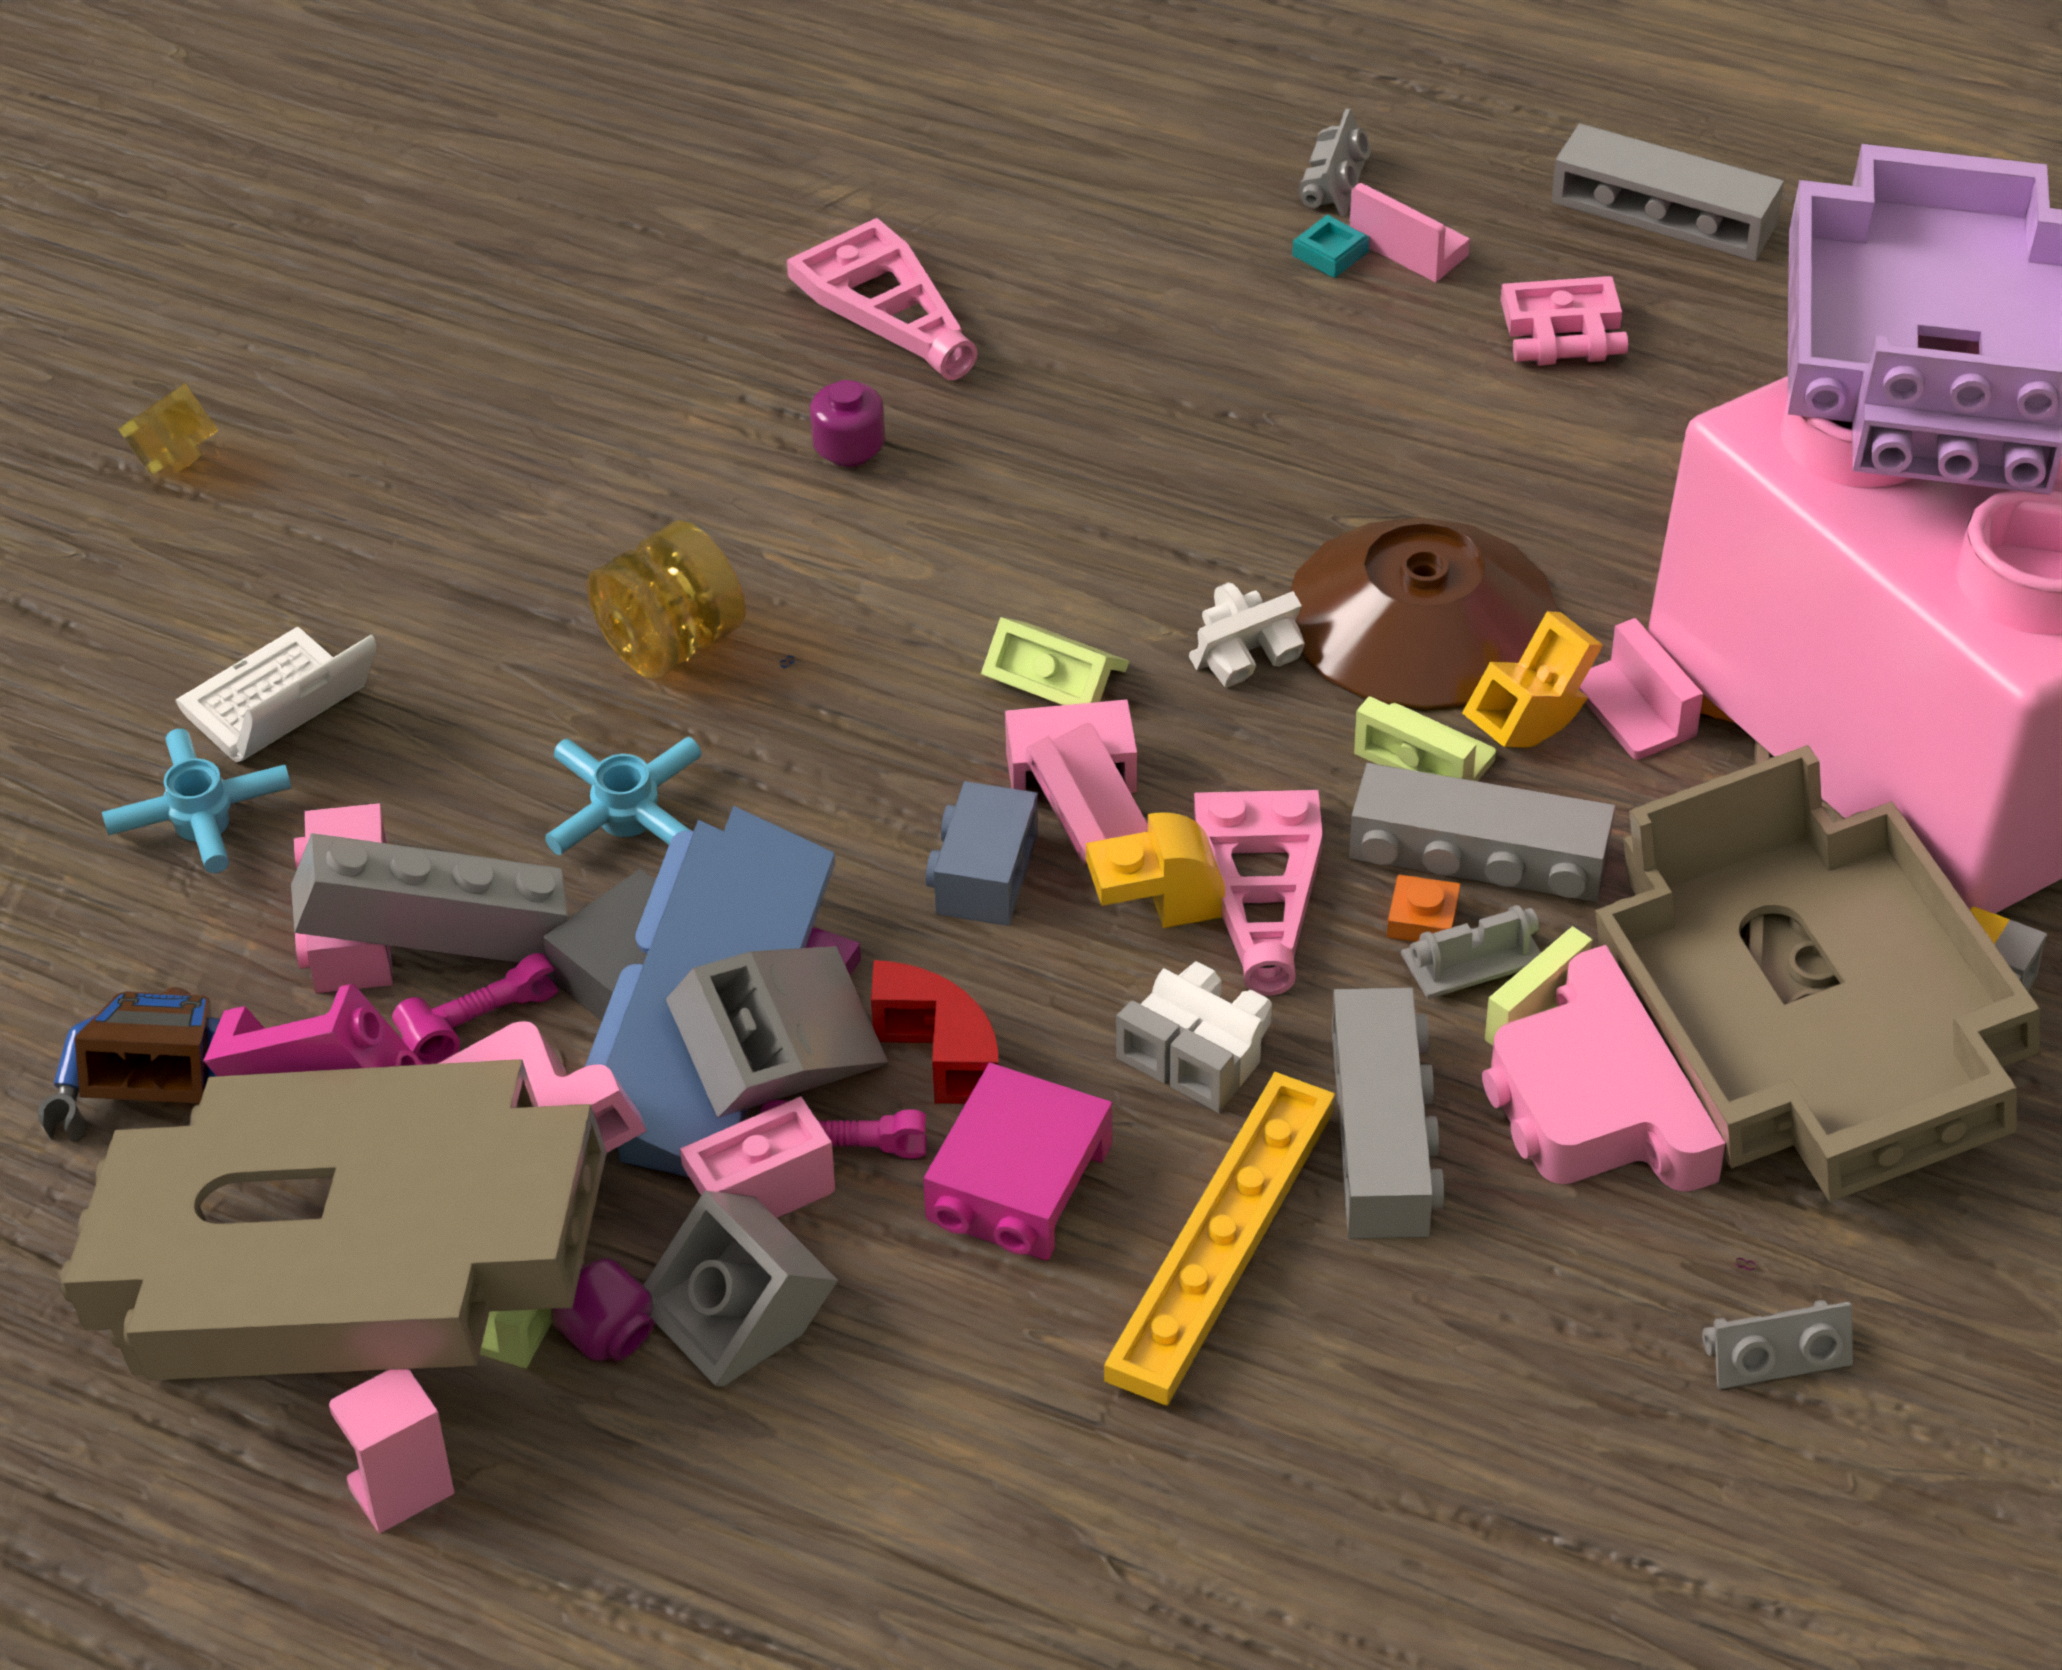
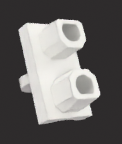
[1189,583,1305,688]

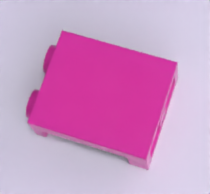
[204,984,423,1076]
[923,1062,1112,1260]

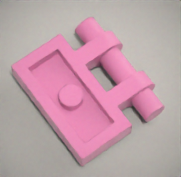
[1501,276,1628,366]

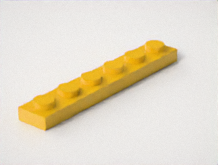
[1104,1072,1336,1406]

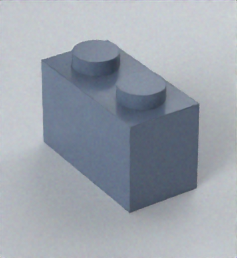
[926,781,1038,926]

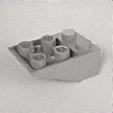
[666,946,888,1118]

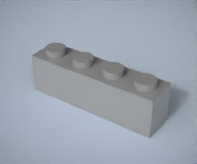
[1551,123,1784,261]
[1349,763,1615,902]
[291,833,568,962]
[1332,988,1444,1239]

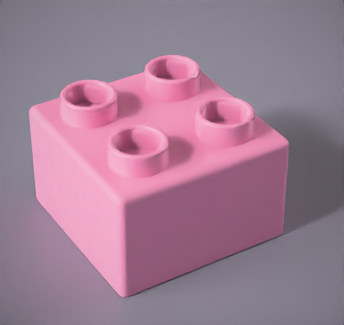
[1648,335,2062,914]

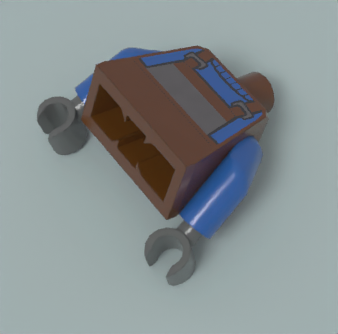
[38,987,220,1142]

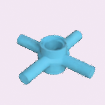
[102,729,291,873]
[545,737,702,855]

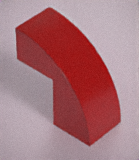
[871,960,999,1104]

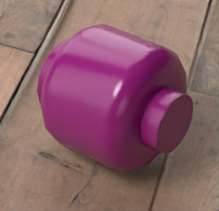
[809,380,885,467]
[551,1258,655,1361]

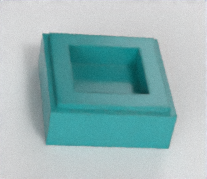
[1292,215,1370,278]

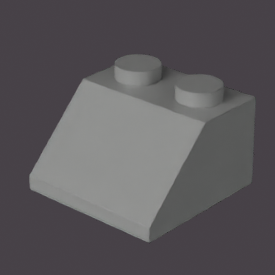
[643,1190,838,1386]

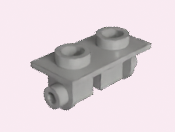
[1298,108,1370,217]
[1401,905,1541,999]
[1702,1300,1853,1389]

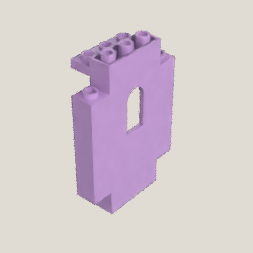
[1787,144,2062,494]

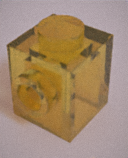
[118,383,219,476]

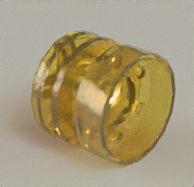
[586,520,746,679]

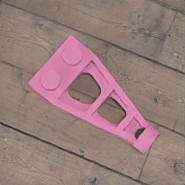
[787,218,977,380]
[1194,790,1323,996]

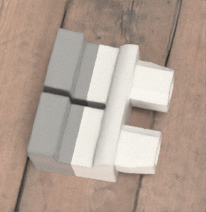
[1116,961,1272,1113]

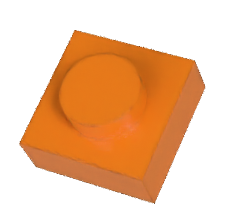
[1387,874,1461,942]

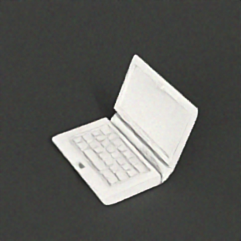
[176,627,376,762]

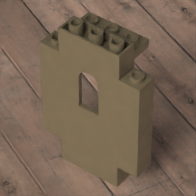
[1595,745,2040,1202]
[61,1059,607,1380]

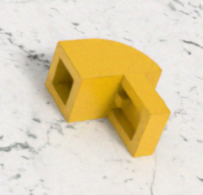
[1462,611,1603,747]
[1086,812,1225,928]

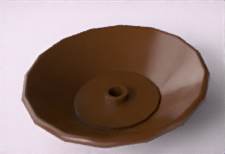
[1290,517,1558,711]

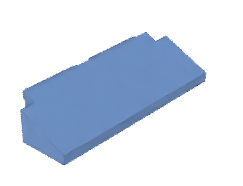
[585,806,836,1177]

